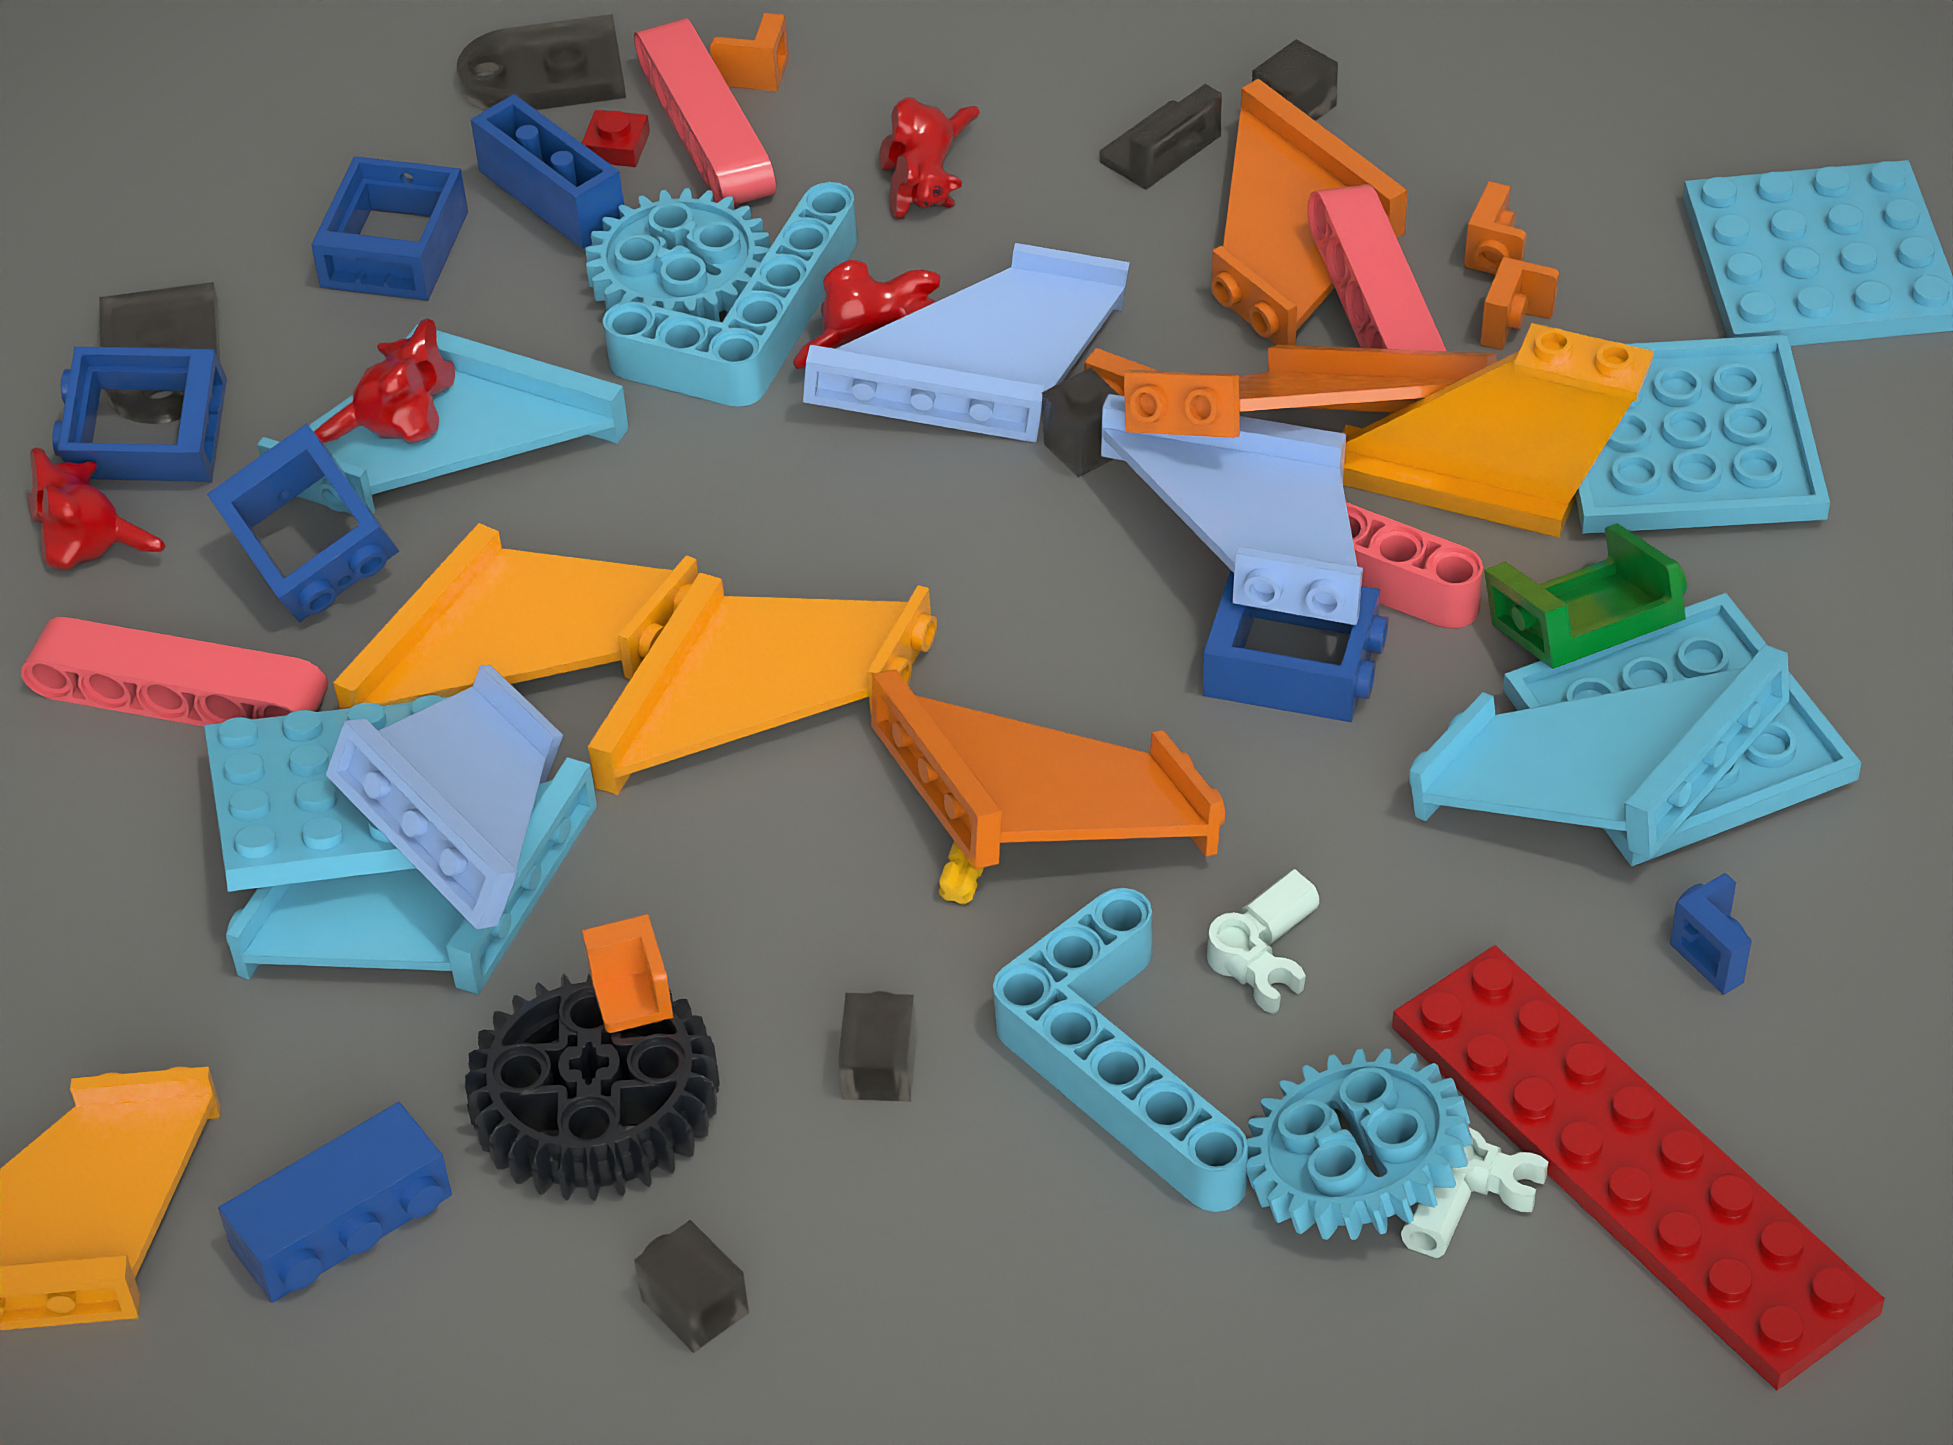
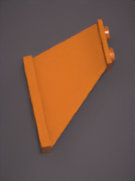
[1211,79,1407,345]
[1124,345,1497,438]
[871,669,1225,870]

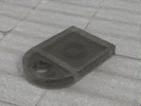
[457,14,626,110]
[99,282,221,424]

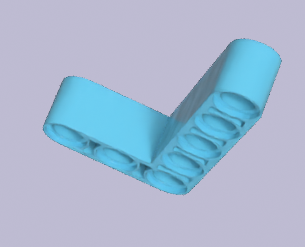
[603,182,858,407]
[993,888,1248,1212]

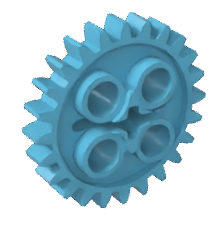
[585,188,770,322]
[1246,1048,1473,1240]

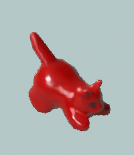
[879,97,980,219]
[793,260,940,369]
[314,318,455,443]
[28,448,166,570]

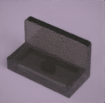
[1099,84,1222,190]

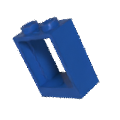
[311,156,468,300]
[52,346,227,482]
[207,423,399,622]
[1203,570,1389,723]

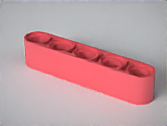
[634,18,776,206]
[1307,184,1447,414]
[1346,502,1483,629]
[21,617,328,727]

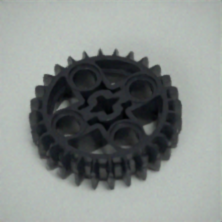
[465,973,720,1201]

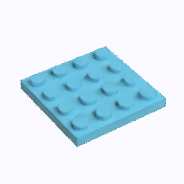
[1683,160,1953,346]
[1575,335,1830,534]
[1503,593,1862,867]
[204,695,449,892]

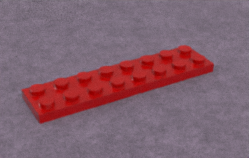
[1392,945,1885,1391]

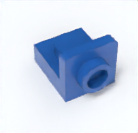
[1670,873,1752,995]

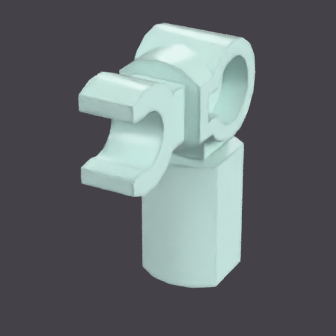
[1206,869,1319,1014]
[1401,1128,1548,1258]

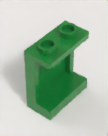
[1484,523,1687,669]

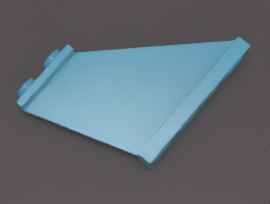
[257,324,629,514]
[1409,645,1789,859]
[226,757,597,995]

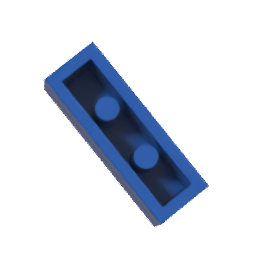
[470,94,624,249]
[218,1101,452,1303]

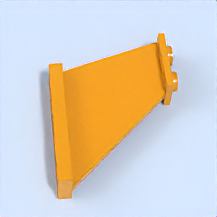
[1342,323,1654,538]
[333,523,699,709]
[588,572,937,795]
[0,1066,221,1330]

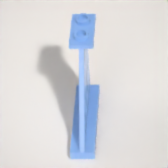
[803,243,1130,443]
[1101,394,1363,625]
[326,665,564,929]

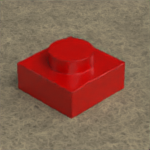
[581,110,650,167]

